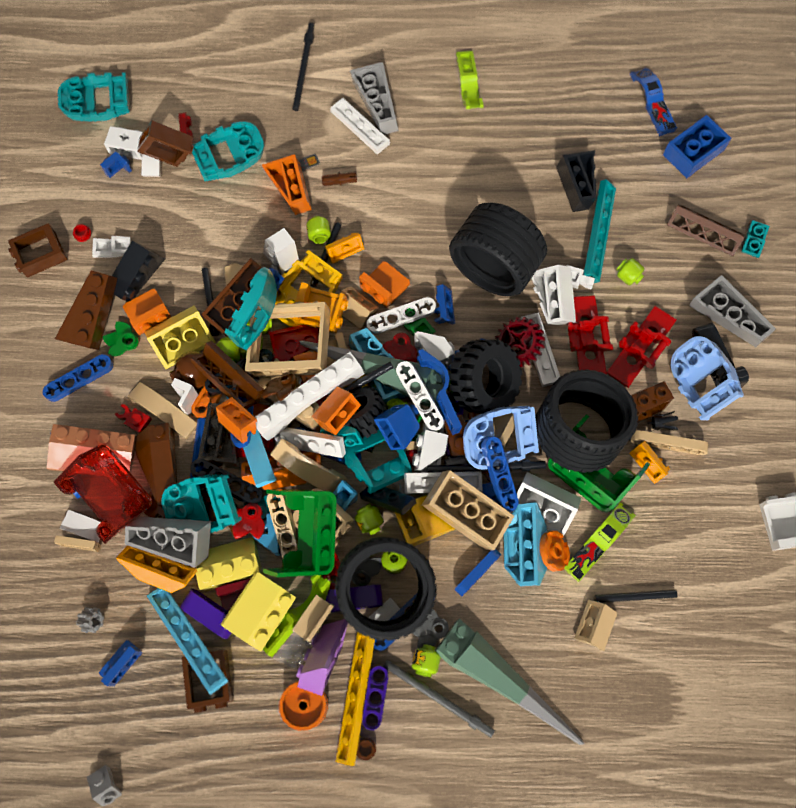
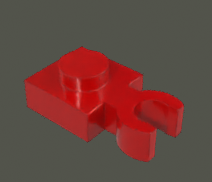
[115,404,152,433]

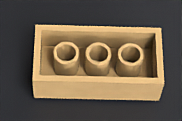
[422,470,514,550]

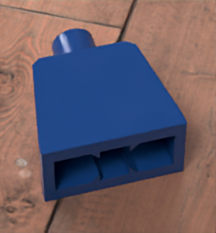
[374,404,420,450]

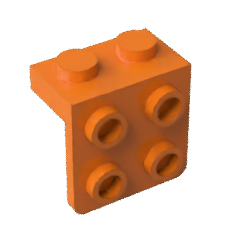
[359,261,410,308]
[123,289,171,335]

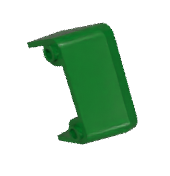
[548,414,650,513]
[263,489,337,577]

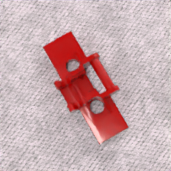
[567,296,613,375]
[607,306,677,388]

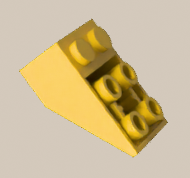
[393,496,455,546]

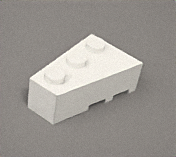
[263,228,299,275]
[532,265,576,325]

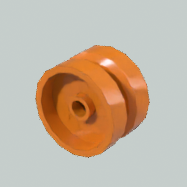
[279,681,329,731]

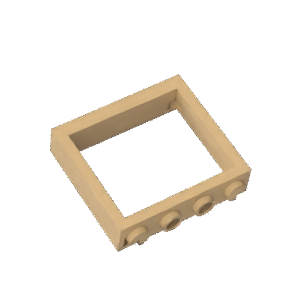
[245,301,331,377]

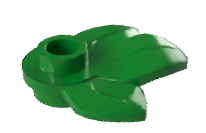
[103,321,139,356]

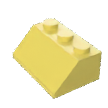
[145,305,216,369]
[196,537,263,592]
[220,571,296,652]

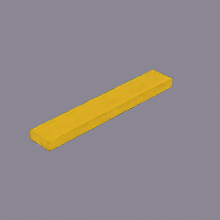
[336,632,375,766]

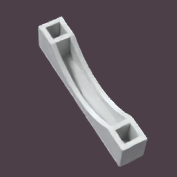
[255,352,365,441]

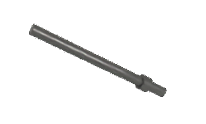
[383,660,495,738]

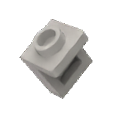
[87,765,122,806]

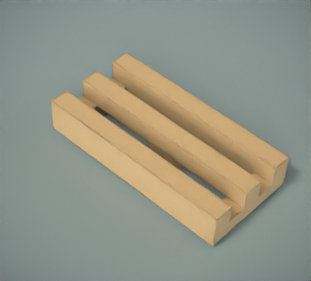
[54,535,102,552]

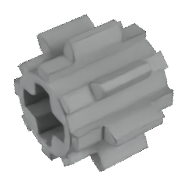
[76,607,105,633]

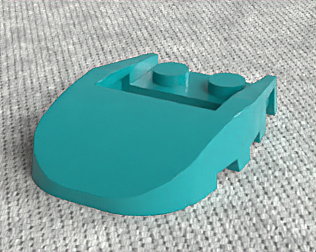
[58,73,130,122]
[192,121,264,181]
[225,267,277,351]
[344,430,412,494]
[161,475,242,533]

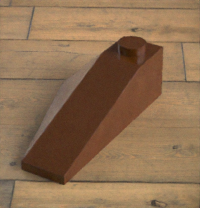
[135,422,177,506]

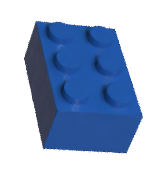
[663,115,732,178]

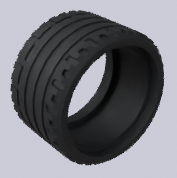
[449,203,547,296]
[535,369,638,473]
[335,537,437,641]

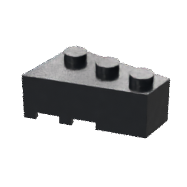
[556,150,596,212]

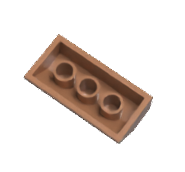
[47,424,135,479]

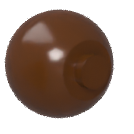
[169,351,210,389]

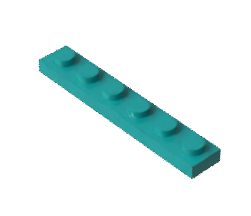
[584,179,616,283]

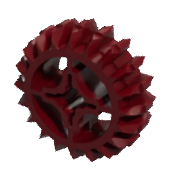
[495,317,546,367]

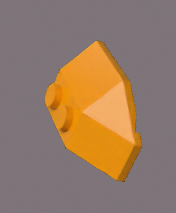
[116,545,197,593]

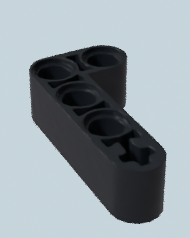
[692,323,749,388]

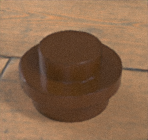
[356,737,376,760]

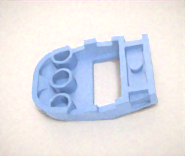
[671,336,744,420]
[463,406,539,469]

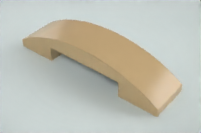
[128,382,197,440]
[271,438,348,493]

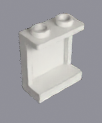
[759,493,796,551]

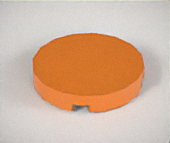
[539,530,570,571]

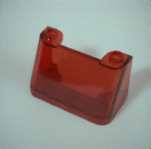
[53,445,152,544]

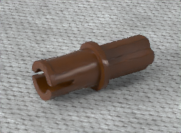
[321,171,357,186]

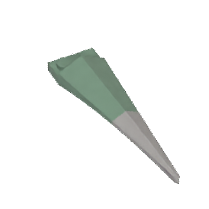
[300,341,451,409]
[435,618,584,745]

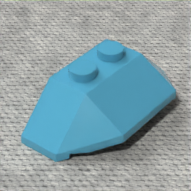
[504,502,547,586]

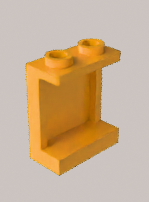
[291,282,348,333]

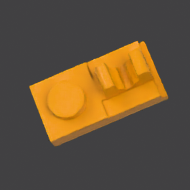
[325,233,364,264]
[629,441,670,484]

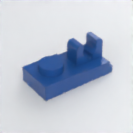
[434,284,455,325]

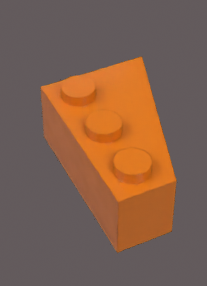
[262,154,312,215]

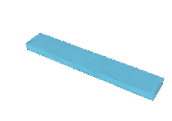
[226,388,277,488]
[146,588,229,695]

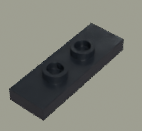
[360,487,416,515]

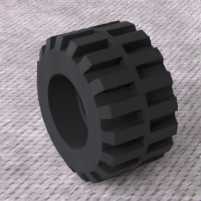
[345,386,388,439]

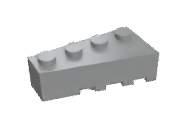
[350,62,399,135]
[689,275,776,347]
[125,517,211,568]

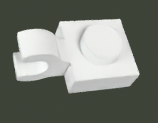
[566,265,595,289]

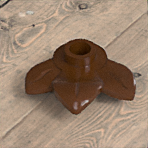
[262,373,297,401]

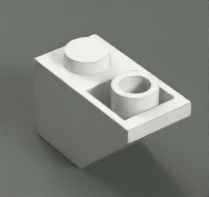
[412,430,448,472]

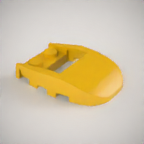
[275,250,343,327]

